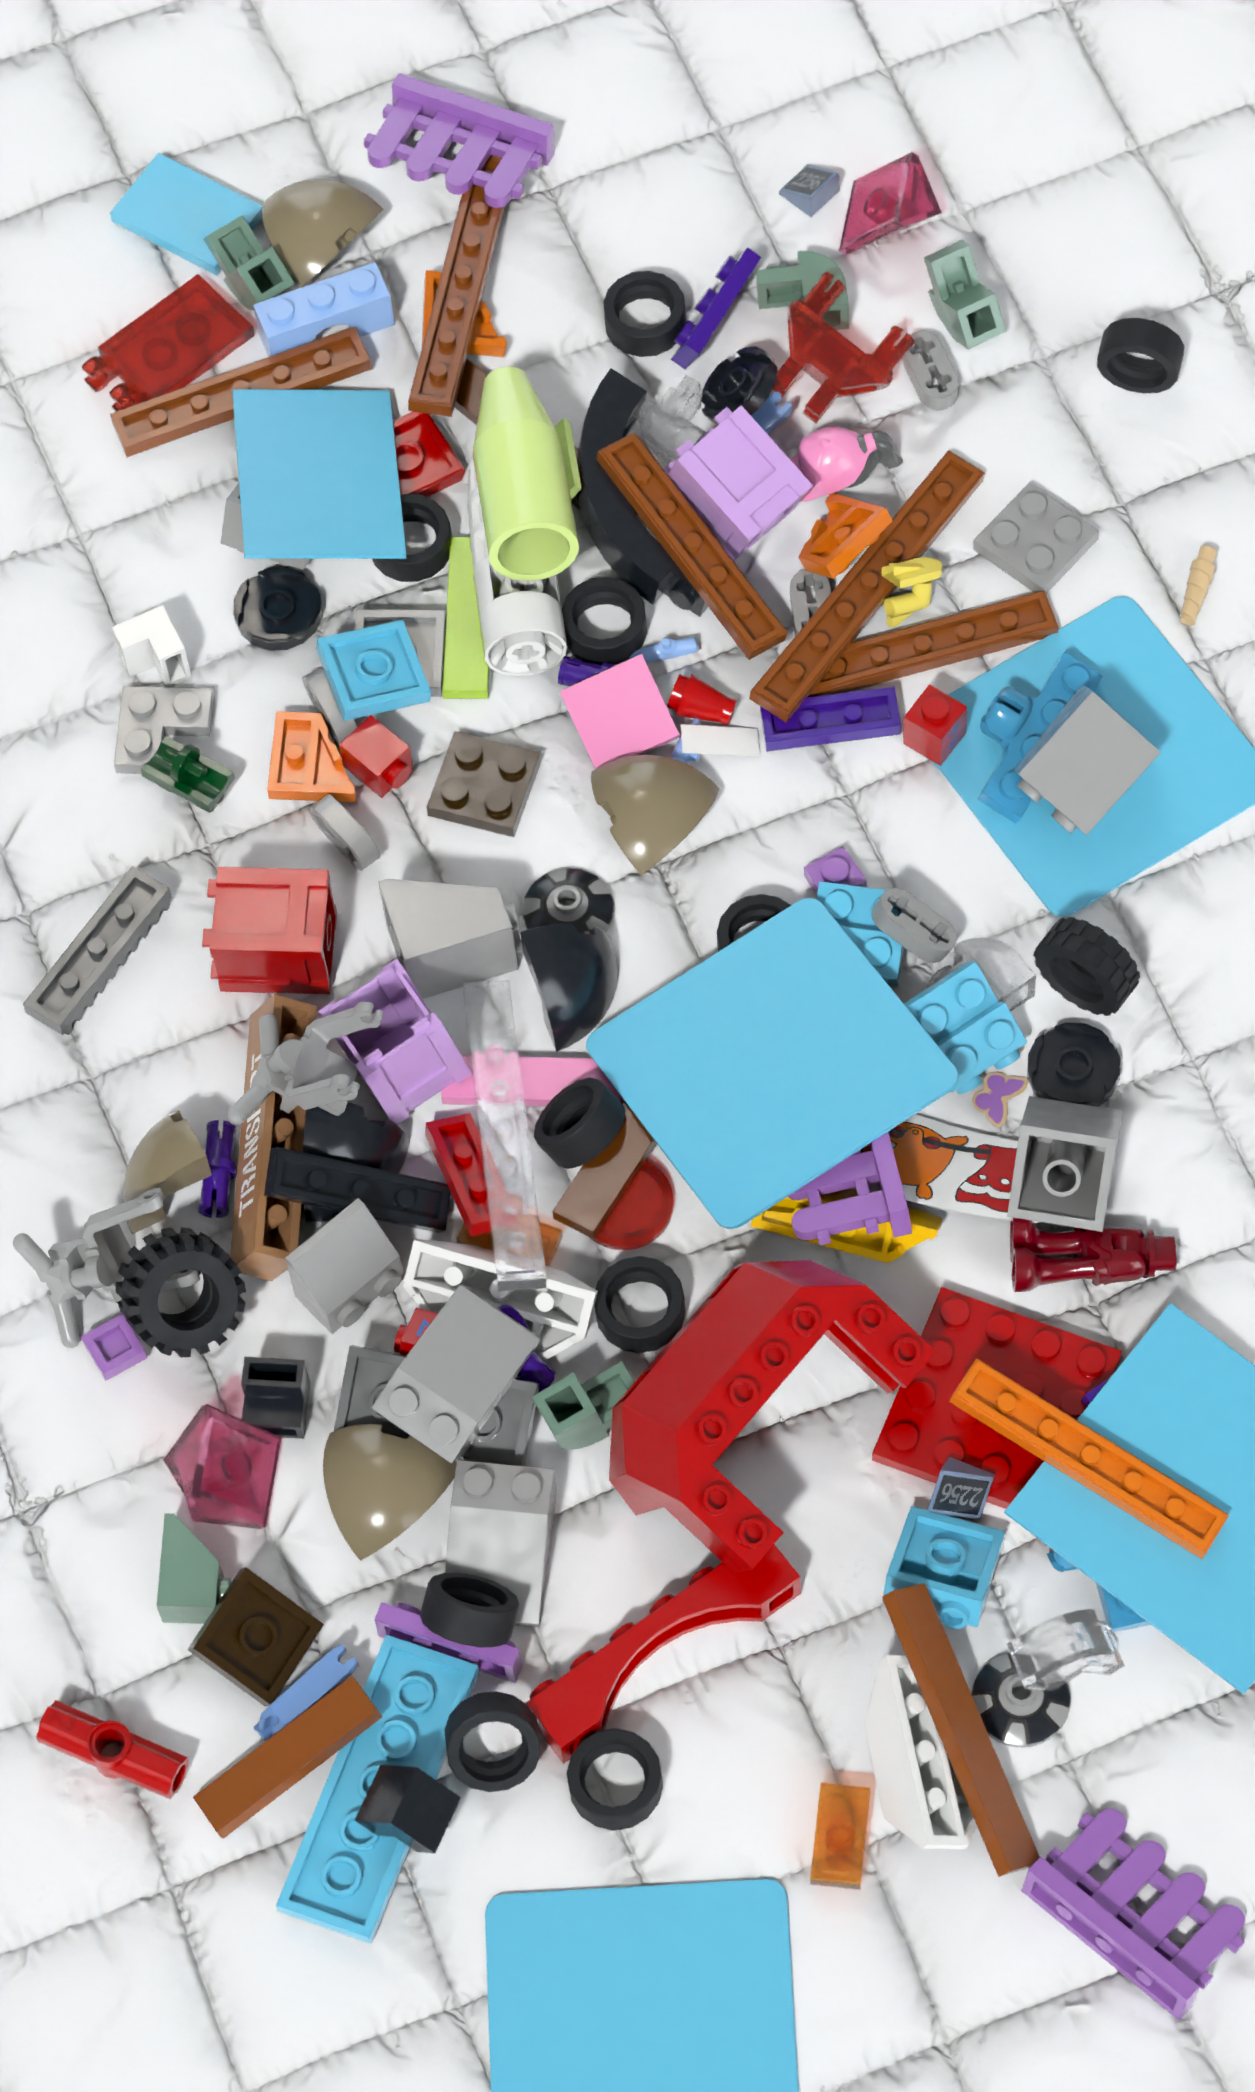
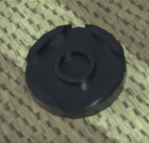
[701,346,778,425]
[233,567,322,651]
[1027,1022,1120,1107]

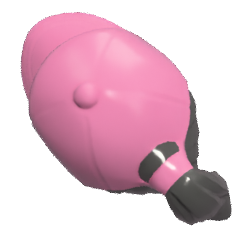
[790,427,903,502]

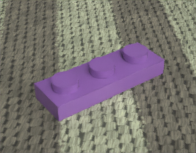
[374,1602,523,1683]

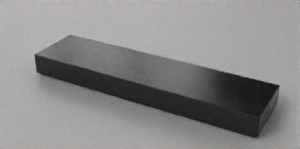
[264,1147,451,1233]

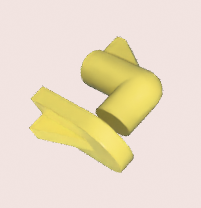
[882,557,943,628]

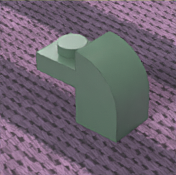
[203,215,295,310]
[924,240,1006,349]
[756,251,849,333]
[532,1361,634,1450]

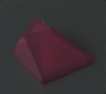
[839,152,942,255]
[163,1404,281,1529]

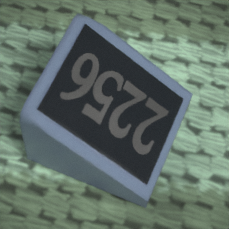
[779,164,840,217]
[928,1457,995,1520]

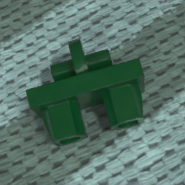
[140,735,235,813]

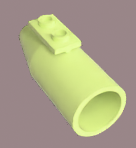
[473,367,582,581]

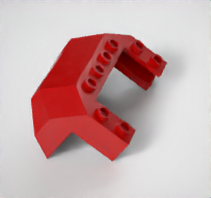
[609,1260,937,1574]

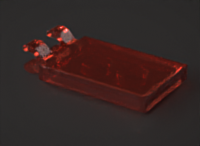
[82,274,255,412]

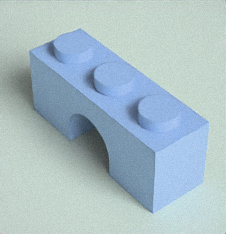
[253,262,395,357]

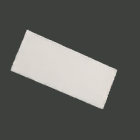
[680,724,760,757]

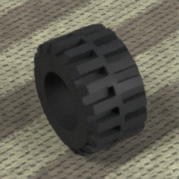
[116,1227,246,1357]

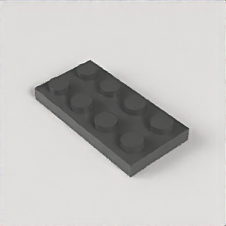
[334,1345,540,1466]

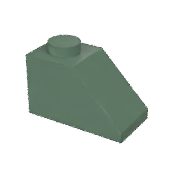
[156,1513,231,1624]

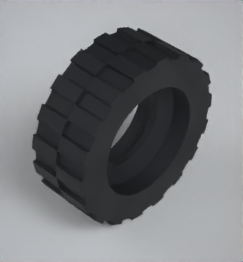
[1033,917,1140,1016]

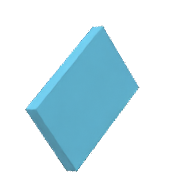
[110,152,263,276]

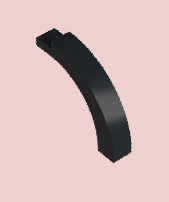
[577,368,708,617]

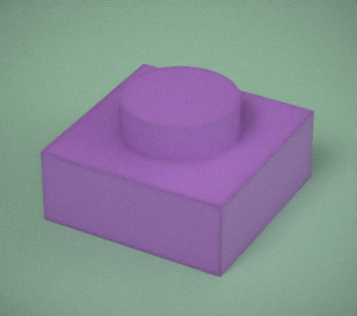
[804,846,867,894]
[81,1314,147,1381]

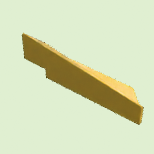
[751,1188,943,1263]

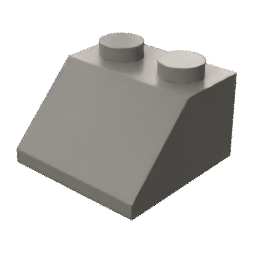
[285,1198,404,1334]

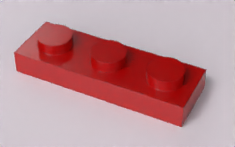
[425,1113,517,1237]

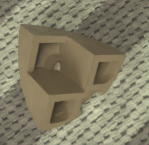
[262,179,384,287]
[591,755,719,875]
[123,1110,212,1234]
[323,1424,457,1561]

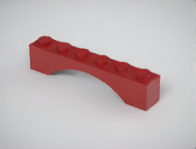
[526,1544,801,1764]

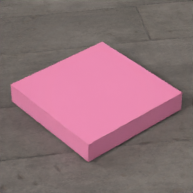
[560,654,680,769]

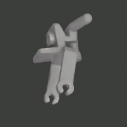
[227,1002,384,1125]
[13,1188,202,1348]

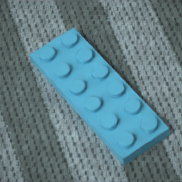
[276,1634,479,1944]

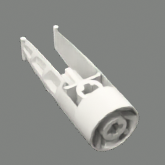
[462,455,567,676]

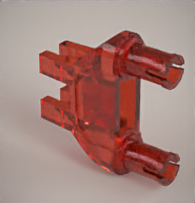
[772,271,915,424]

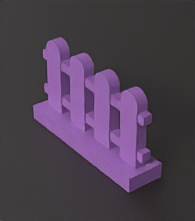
[364,73,554,208]
[788,1132,912,1246]
[1021,1809,1245,2021]

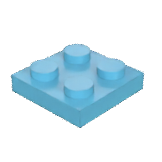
[316,620,431,721]

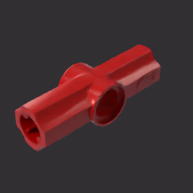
[36,1700,189,1800]

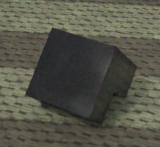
[241,1357,310,1439]
[355,1765,461,1854]

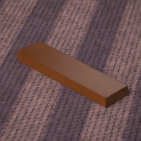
[193,1676,383,1839]

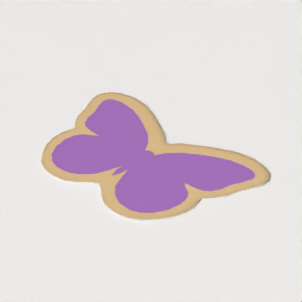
[972,1072,1028,1127]

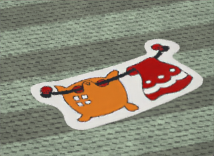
[859,1114,1038,1223]

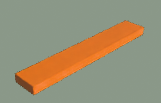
[949,1358,1229,1559]

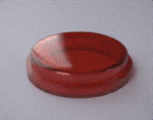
[589,1161,674,1250]

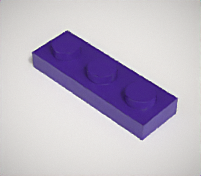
[671,247,761,369]
[760,687,901,752]

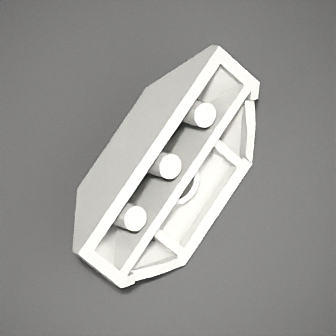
[403,1239,598,1361]
[864,1655,977,1849]

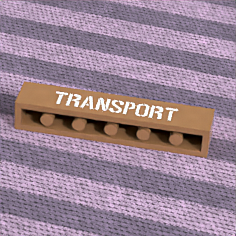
[230,994,317,1281]

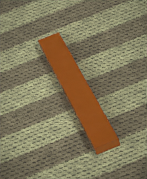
[408,154,505,417]
[749,450,985,723]

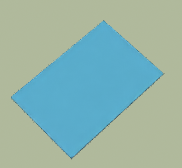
[232,389,406,559]

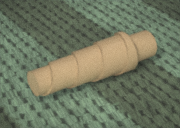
[1180,545,1217,626]

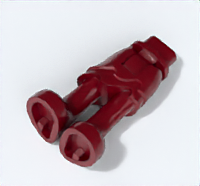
[1010,1218,1177,1292]

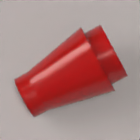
[667,674,737,726]

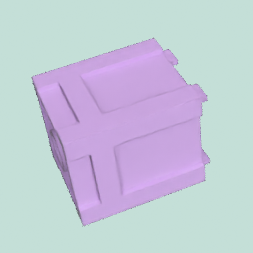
[663,405,813,561]
[318,959,473,1125]

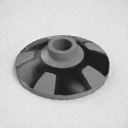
[522,868,614,933]
[971,1651,1071,1747]

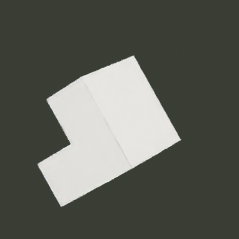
[111,605,192,687]

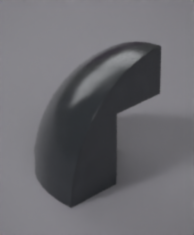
[520,923,618,1052]
[303,1102,410,1222]

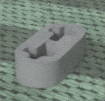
[902,331,959,410]
[790,570,831,636]
[302,667,357,747]
[309,794,381,871]
[871,888,957,963]

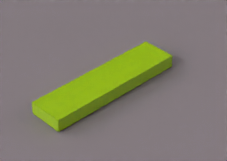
[442,537,490,699]

